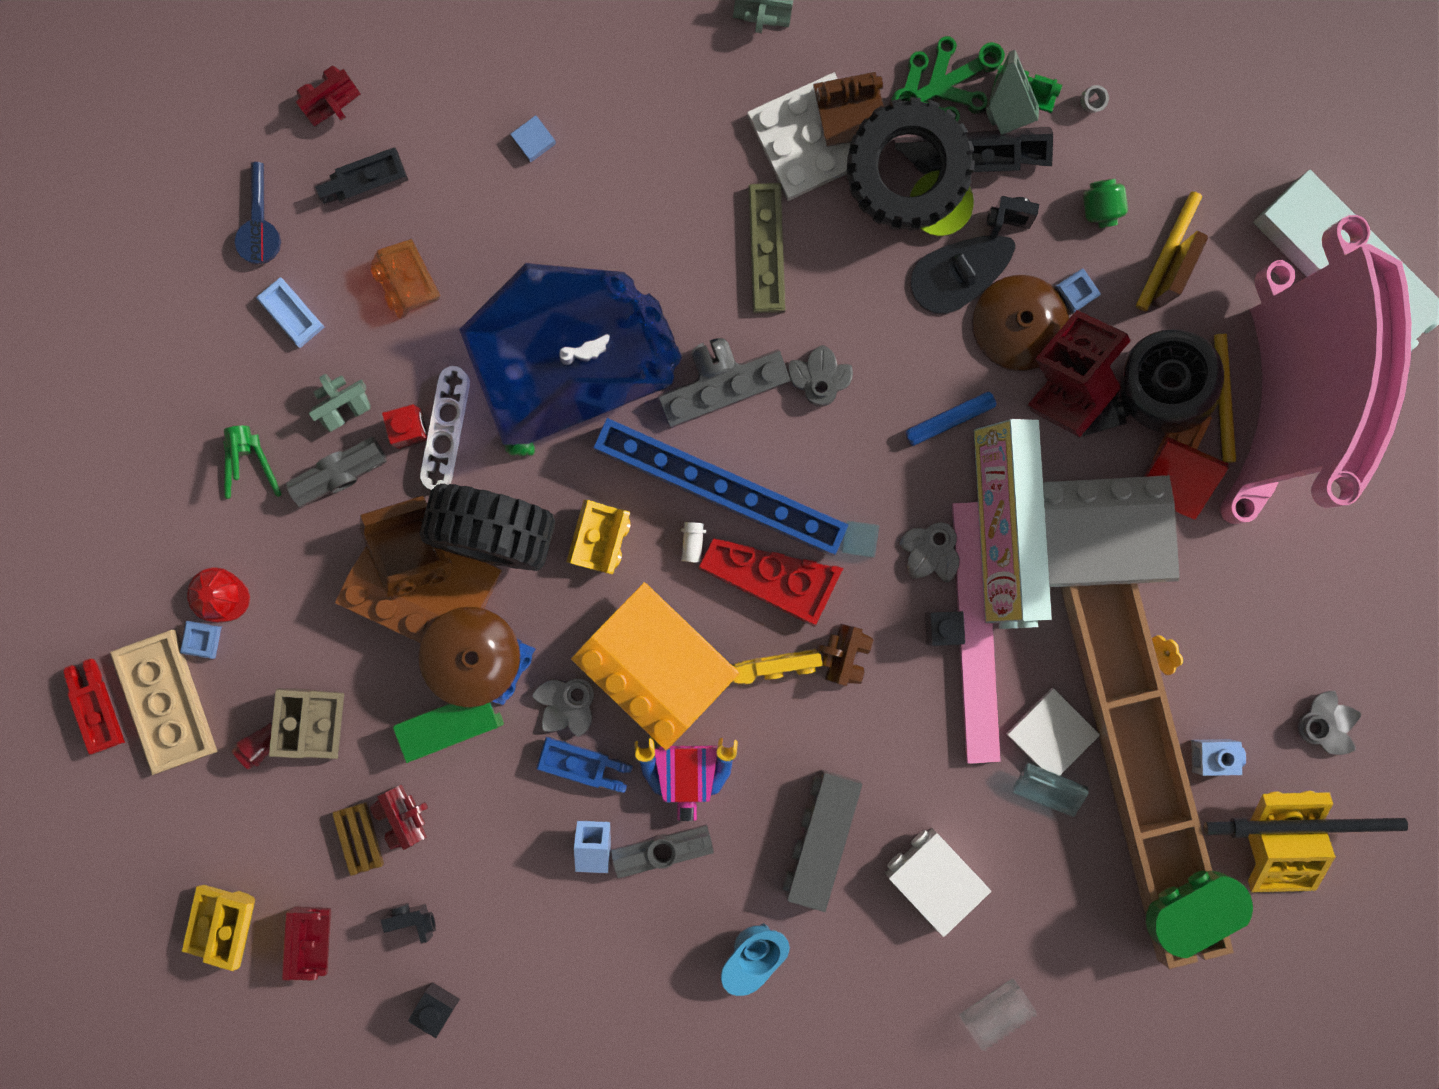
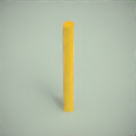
[1136,191,1202,311]
[1214,334,1236,463]

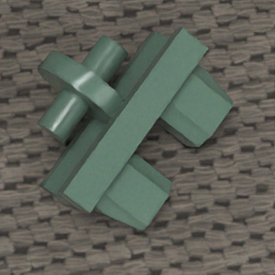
[733,0,793,34]
[309,374,371,432]

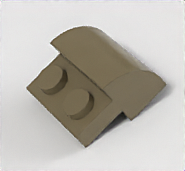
[269,688,344,759]

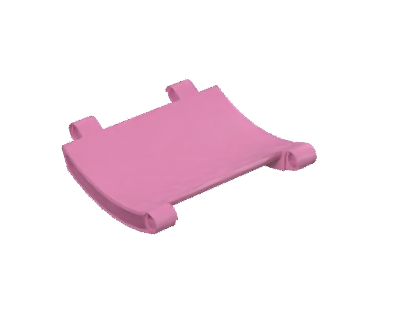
[1220,215,1412,524]

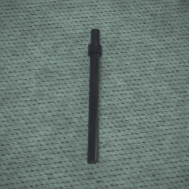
[1204,818,1408,838]

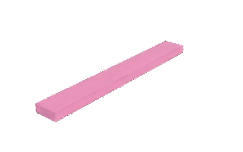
[952,502,1000,763]

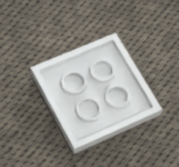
[747,72,851,201]

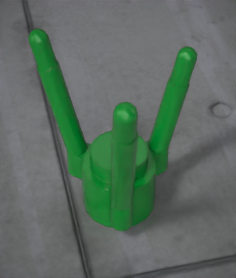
[223,425,281,499]

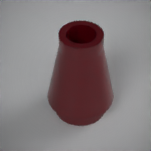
[231,722,272,770]

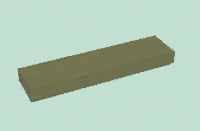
[748,183,785,313]

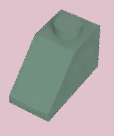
[986,50,1039,135]

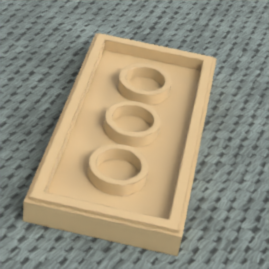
[110,630,218,775]

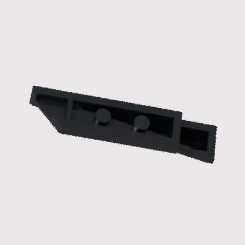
[895,127,1053,174]

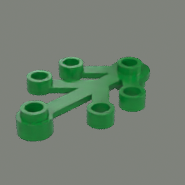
[891,36,1005,123]

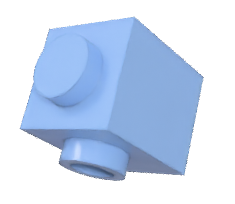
[1191,739,1246,776]
[574,821,611,873]

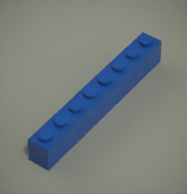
[594,418,849,557]

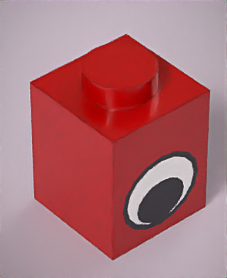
[382,404,428,449]

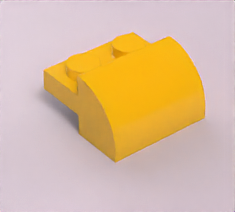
[182,885,255,971]

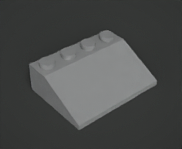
[1043,475,1180,587]

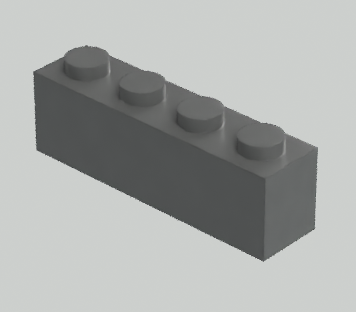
[782,769,863,913]

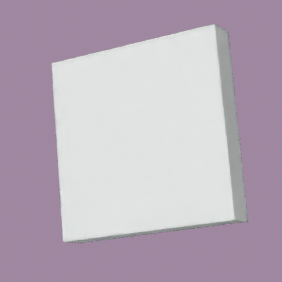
[1006,688,1100,781]

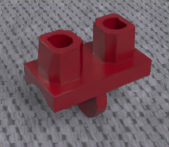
[295,66,361,126]
[370,784,428,850]

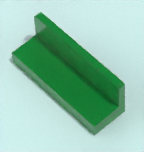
[393,703,504,763]

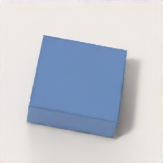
[511,115,556,162]
[1054,268,1101,314]
[180,621,222,659]

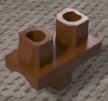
[816,624,874,686]

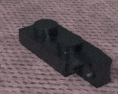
[315,147,409,204]

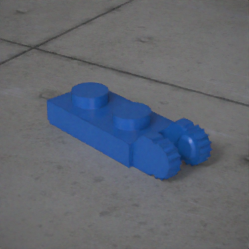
[536,736,633,793]

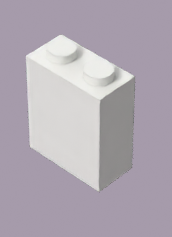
[885,828,992,937]

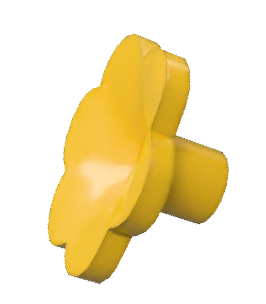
[1152,635,1183,675]

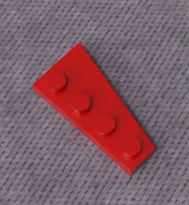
[698,538,844,627]

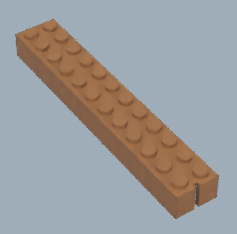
[1061,583,1234,969]

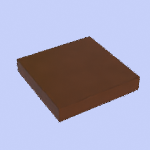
[1151,231,1208,308]

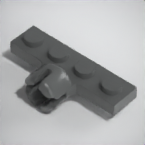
[658,338,791,427]

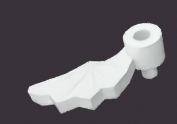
[559,334,610,365]

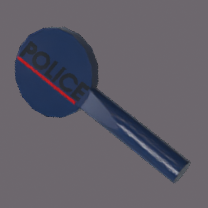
[235,162,281,265]

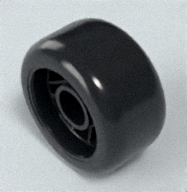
[1120,329,1224,433]

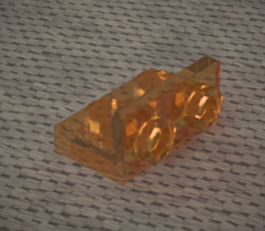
[370,239,441,319]

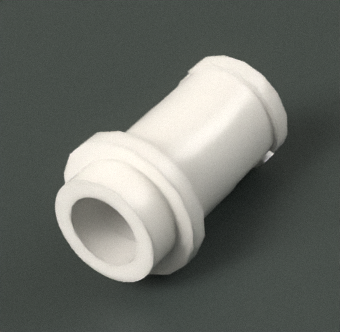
[681,522,707,562]

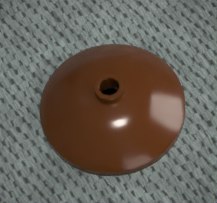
[972,275,1069,371]
[418,607,520,707]

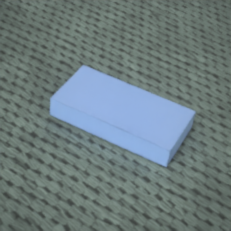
[256,277,325,348]

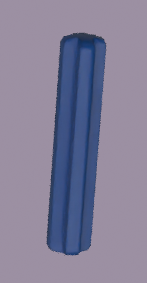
[905,392,997,446]

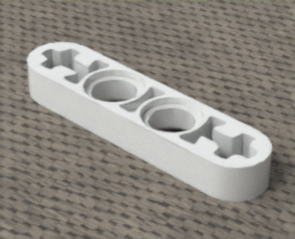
[421,366,470,490]

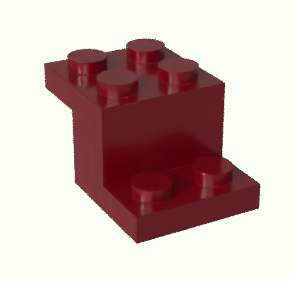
[1028,310,1131,438]

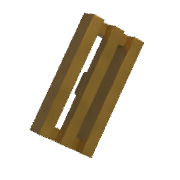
[332,802,384,876]

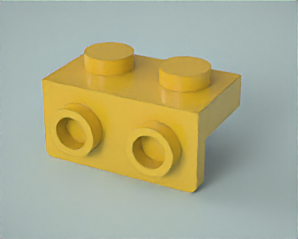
[566,499,630,574]

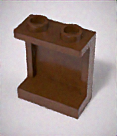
[360,496,452,597]

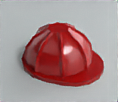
[187,567,250,622]

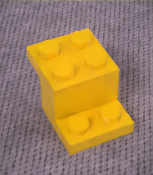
[1248,791,1336,892]

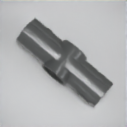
[286,437,387,508]
[611,824,714,878]

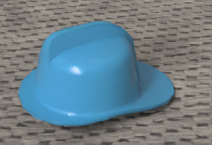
[721,923,790,996]

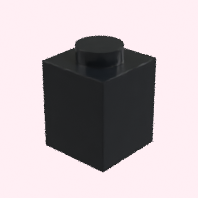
[925,611,965,646]
[408,982,460,1038]

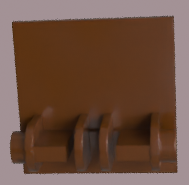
[813,72,884,147]

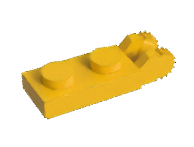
[732,649,823,685]

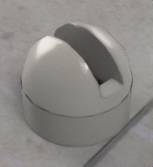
[1080,85,1109,113]

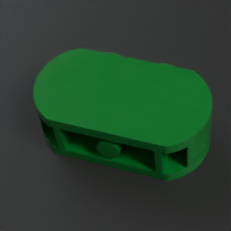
[1146,870,1253,958]

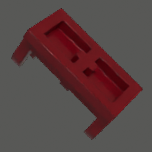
[282,906,331,981]

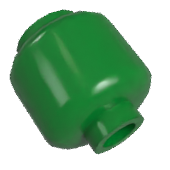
[1083,178,1128,228]

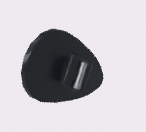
[910,236,1016,314]

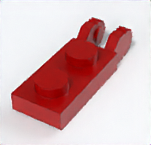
[63,658,125,755]

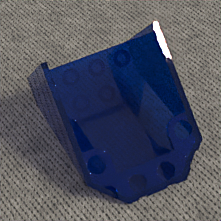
[459,263,682,445]

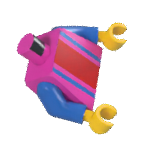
[634,738,738,821]

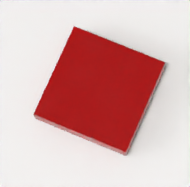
[1144,437,1229,520]

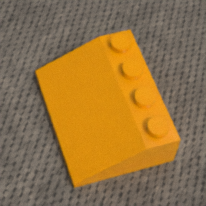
[571,582,740,751]

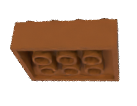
[335,546,503,643]

